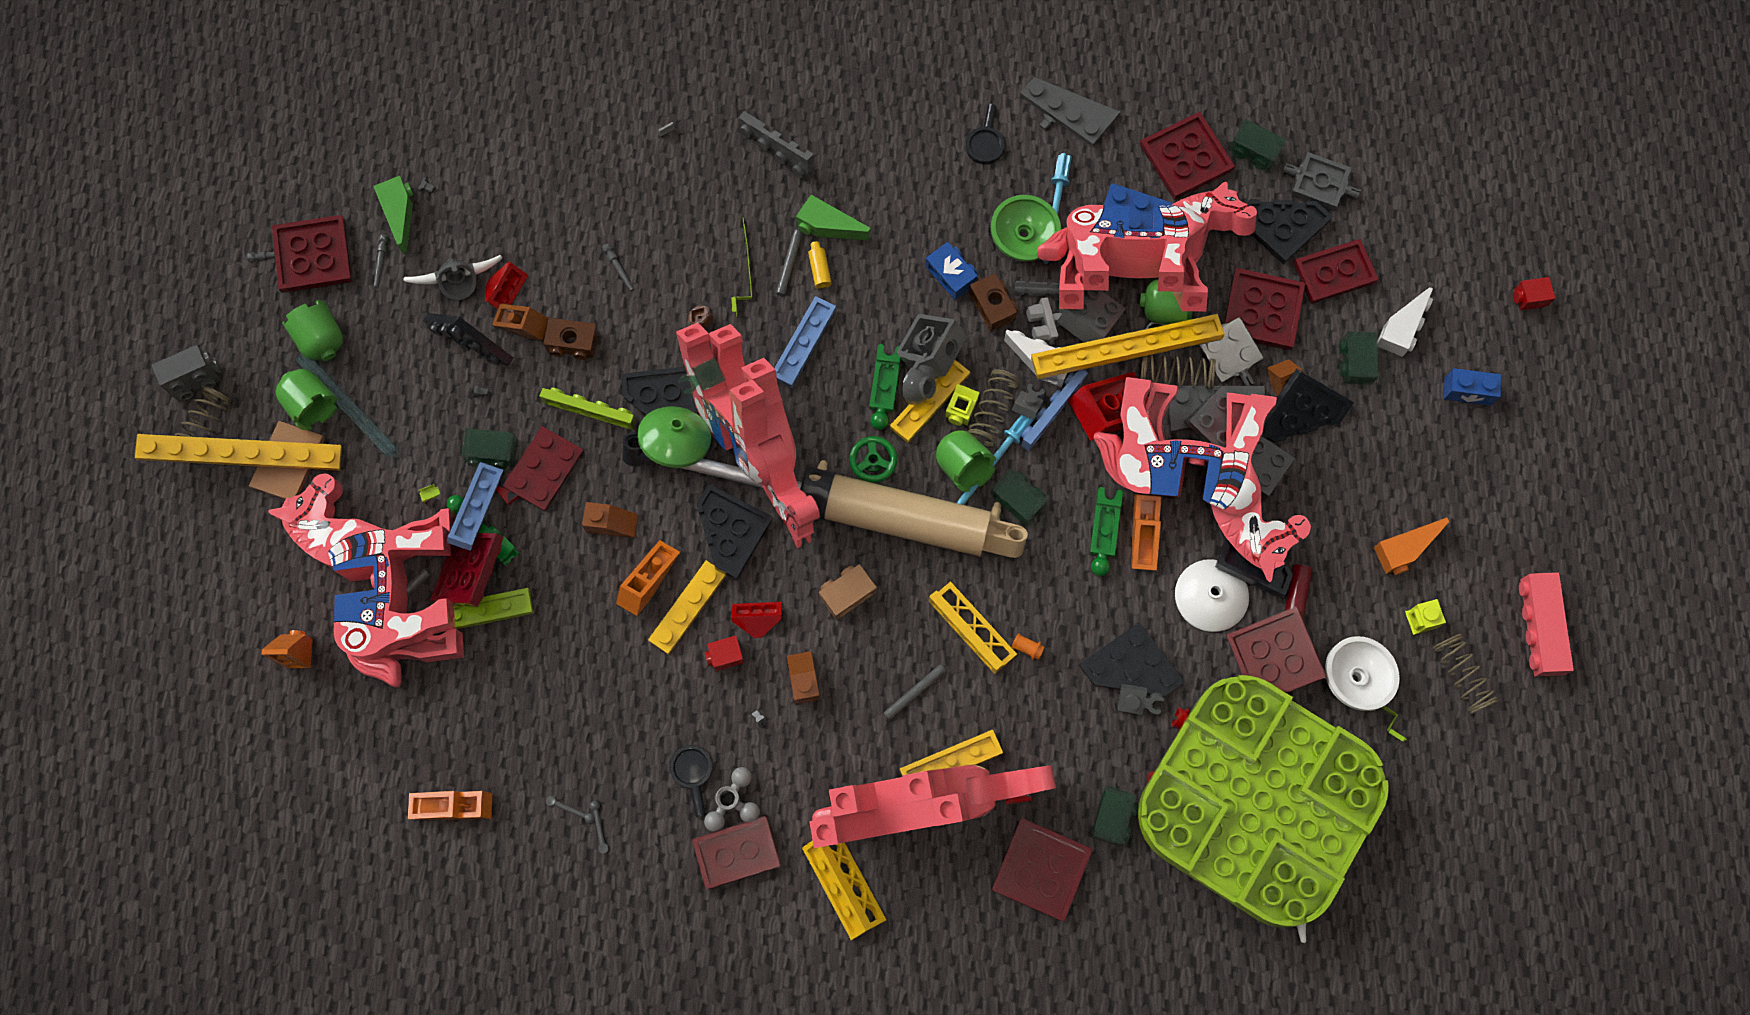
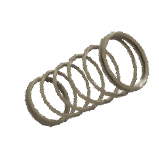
[1141,354,1216,390]
[968,369,1020,446]
[174,386,231,437]
[1432,634,1499,715]

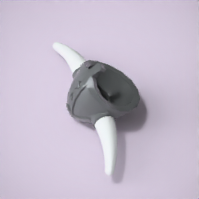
[404,255,502,300]

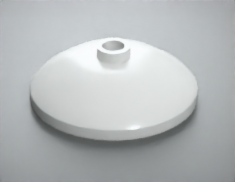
[1175,560,1249,632]
[1325,636,1399,711]

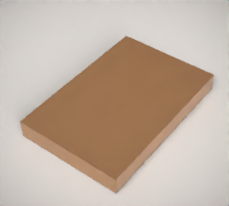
[249,421,325,500]

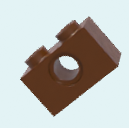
[969,273,1018,332]
[543,318,599,360]

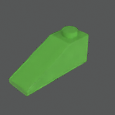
[373,176,414,253]
[796,195,871,240]

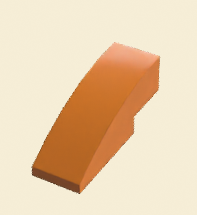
[1132,494,1161,570]
[408,791,493,820]

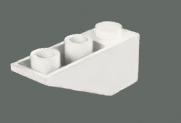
[1376,287,1433,357]
[1004,330,1067,387]

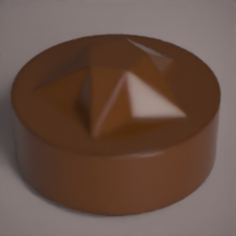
[688,305,713,328]

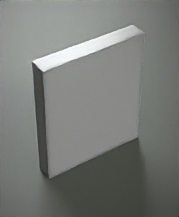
[658,122,674,136]

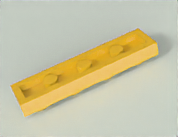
[890,360,970,443]
[648,560,726,655]
[900,730,1003,775]

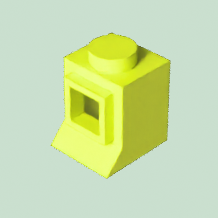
[945,384,980,426]
[1405,599,1446,635]

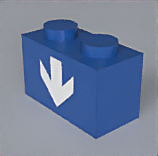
[925,242,978,300]
[1444,368,1501,406]

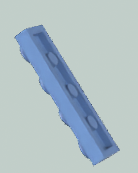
[774,296,836,388]
[1021,369,1088,451]
[447,462,503,551]

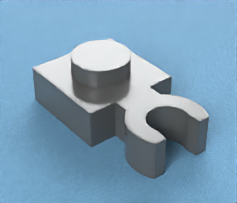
[1012,383,1045,420]
[1117,684,1164,715]

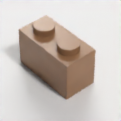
[819,564,877,620]

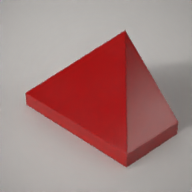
[485,262,528,310]
[731,602,782,638]

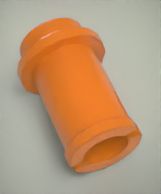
[1012,633,1045,660]

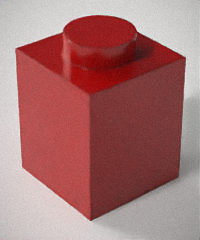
[1513,277,1555,311]
[705,635,744,672]

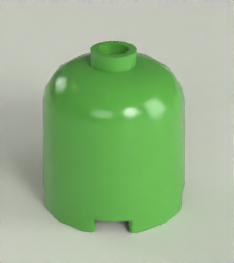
[1140,279,1193,325]
[282,300,344,361]
[276,369,338,430]
[936,430,996,492]

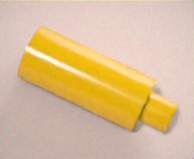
[808,241,832,289]

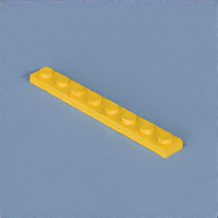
[1031,314,1225,379]
[135,434,342,471]

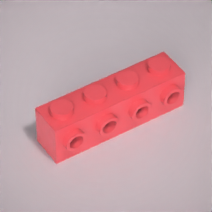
[1519,573,1574,676]

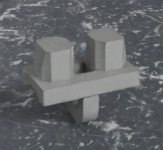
[1026,297,1062,345]

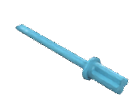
[1043,153,1072,264]
[957,415,1033,505]

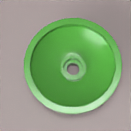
[991,195,1061,262]
[638,406,711,468]

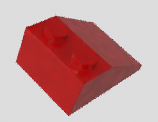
[1068,371,1149,441]

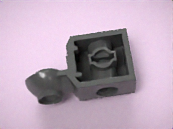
[896,314,968,405]

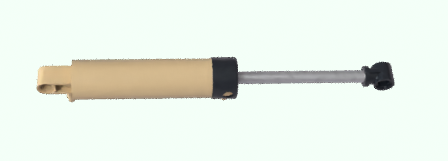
[622,432,1028,558]

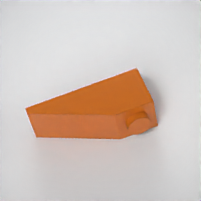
[1374,518,1449,575]
[616,540,680,616]
[261,630,313,668]

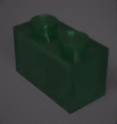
[1229,119,1286,171]
[1338,331,1378,385]
[461,428,518,470]
[990,468,1048,526]
[1091,786,1139,847]

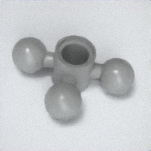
[704,767,760,832]

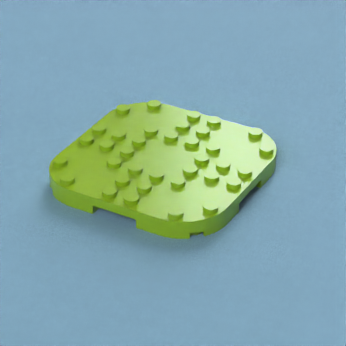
[1138,675,1388,928]

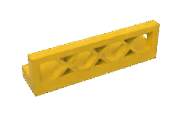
[928,581,1017,674]
[802,840,886,940]

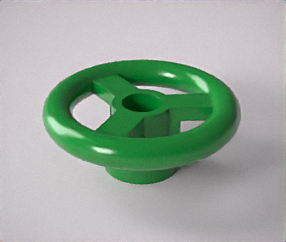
[849,436,897,483]

